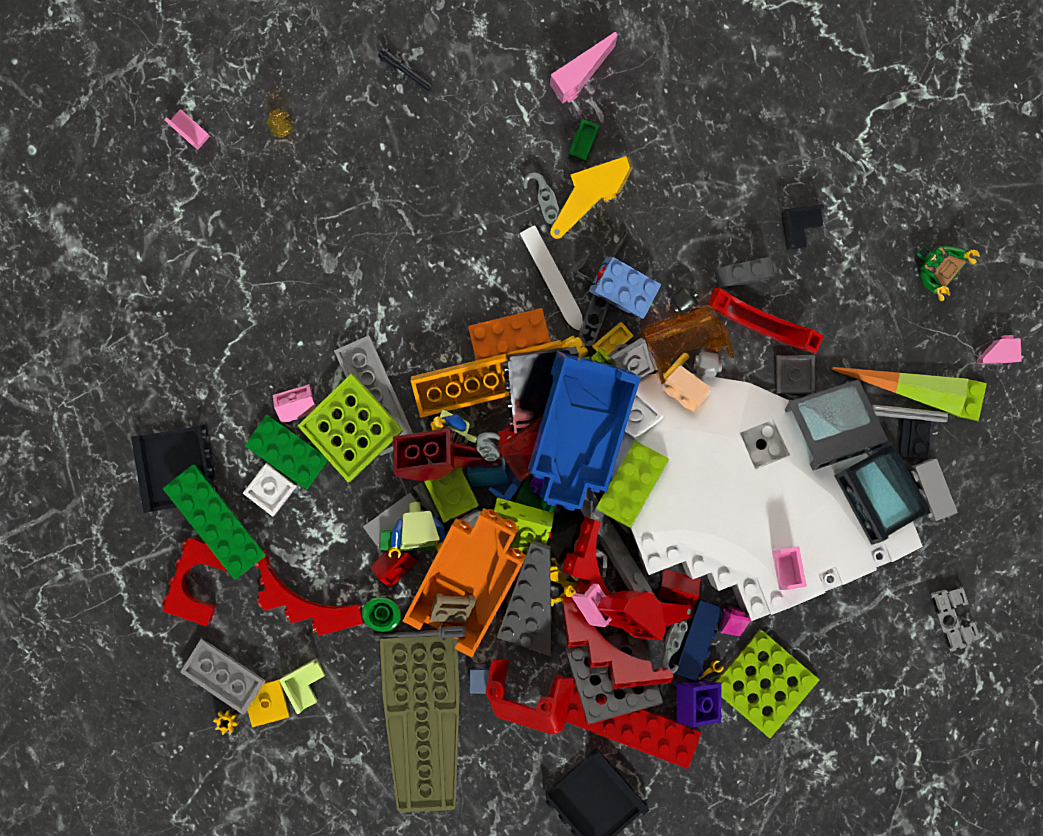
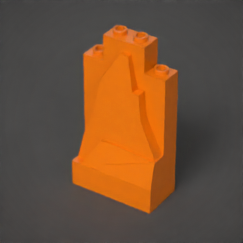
[403,508,526,657]

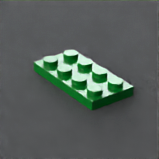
[244,415,328,490]

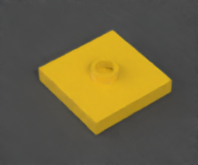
[248,679,290,727]

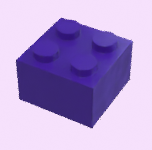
[677,680,721,727]

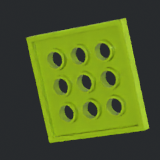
[298,374,404,483]
[715,629,819,738]

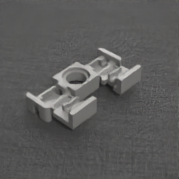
[930,586,980,651]

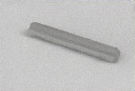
[872,405,948,422]

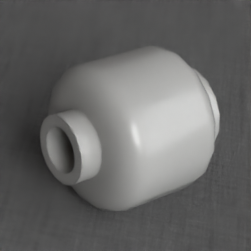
[693,352,723,378]

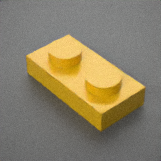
[592,322,633,355]

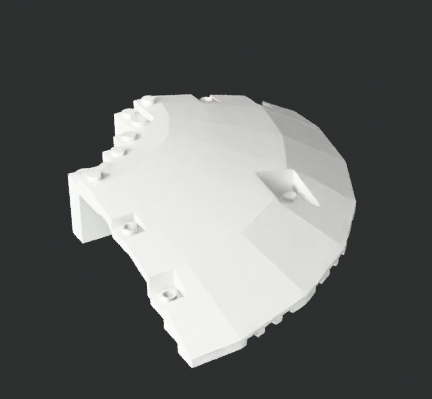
[611,373,923,621]

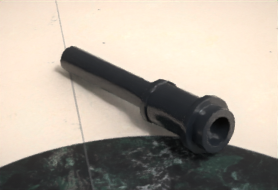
[378,47,433,91]

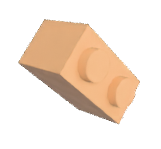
[663,365,711,412]

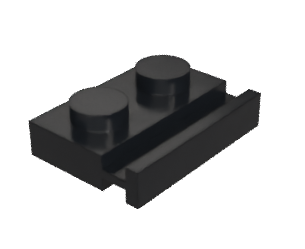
[898,418,931,459]

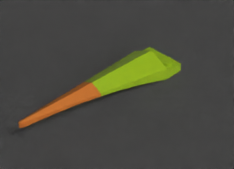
[831,367,987,421]

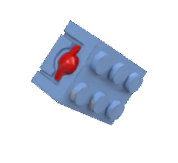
[589,257,661,319]

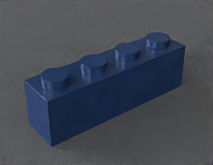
[674,598,723,681]

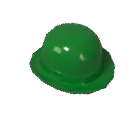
[362,597,401,632]

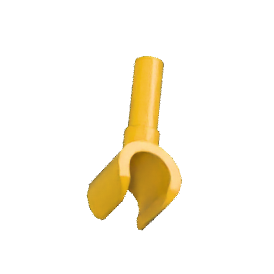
[698,660,724,680]

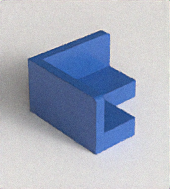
[488,458,529,501]

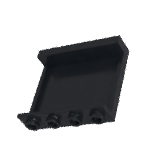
[503,346,579,434]
[131,425,218,513]
[545,748,650,836]

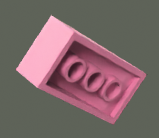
[550,32,618,104]

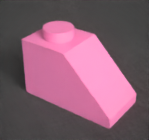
[976,335,1022,364]

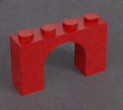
[162,537,227,626]

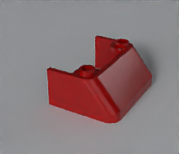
[486,659,574,734]

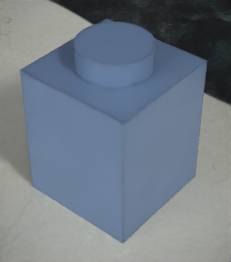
[470,664,490,694]

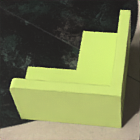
[279,658,326,714]

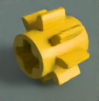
[213,709,239,735]

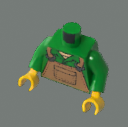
[916,246,980,301]

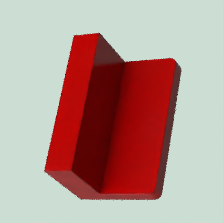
[370,550,417,588]
[657,569,701,607]

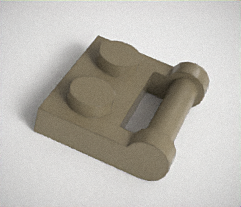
[429,593,475,623]

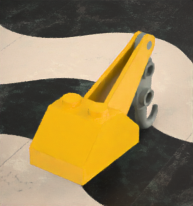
[523,156,633,239]

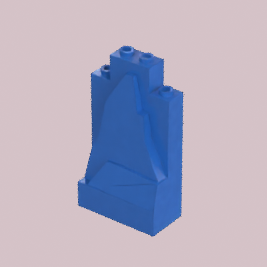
[528,351,641,511]

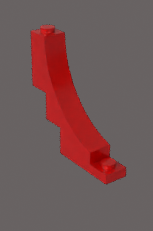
[561,595,674,689]

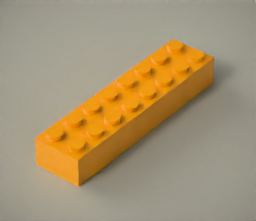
[411,340,563,418]

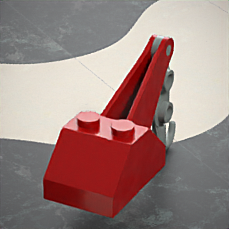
[597,590,694,674]

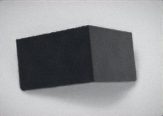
[782,204,824,250]

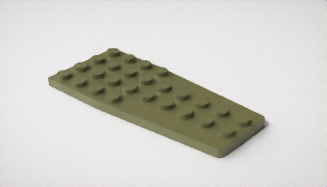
[380,636,460,813]

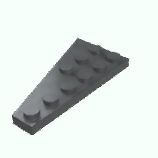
[497,540,552,656]

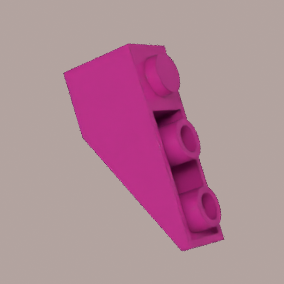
[718,606,751,636]

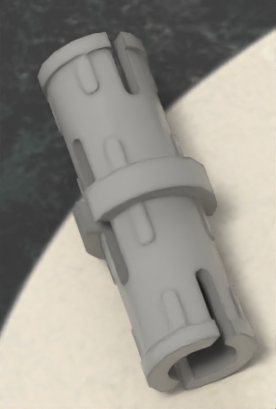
[413,482,440,518]

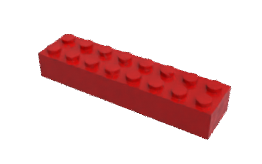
[547,673,702,769]

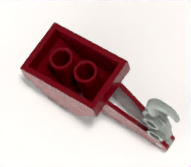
[393,428,502,481]

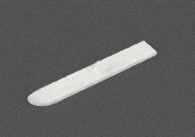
[520,225,583,330]

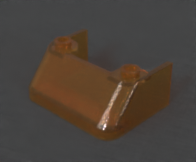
[640,305,734,384]

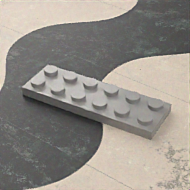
[334,335,413,456]

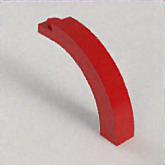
[707,287,824,354]

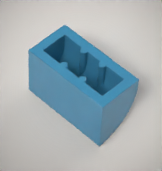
[467,455,509,488]

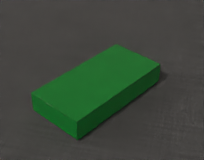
[568,119,600,162]

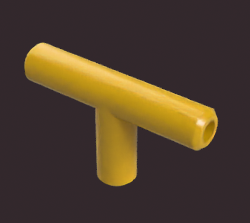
[661,353,689,382]

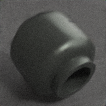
[670,286,699,315]

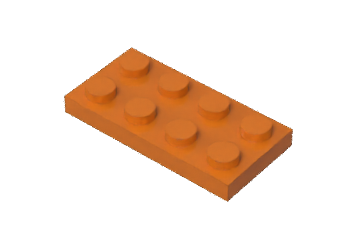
[468,308,550,360]

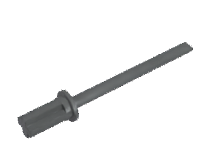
[374,625,466,640]

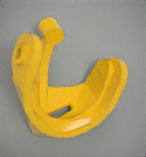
[550,565,581,606]

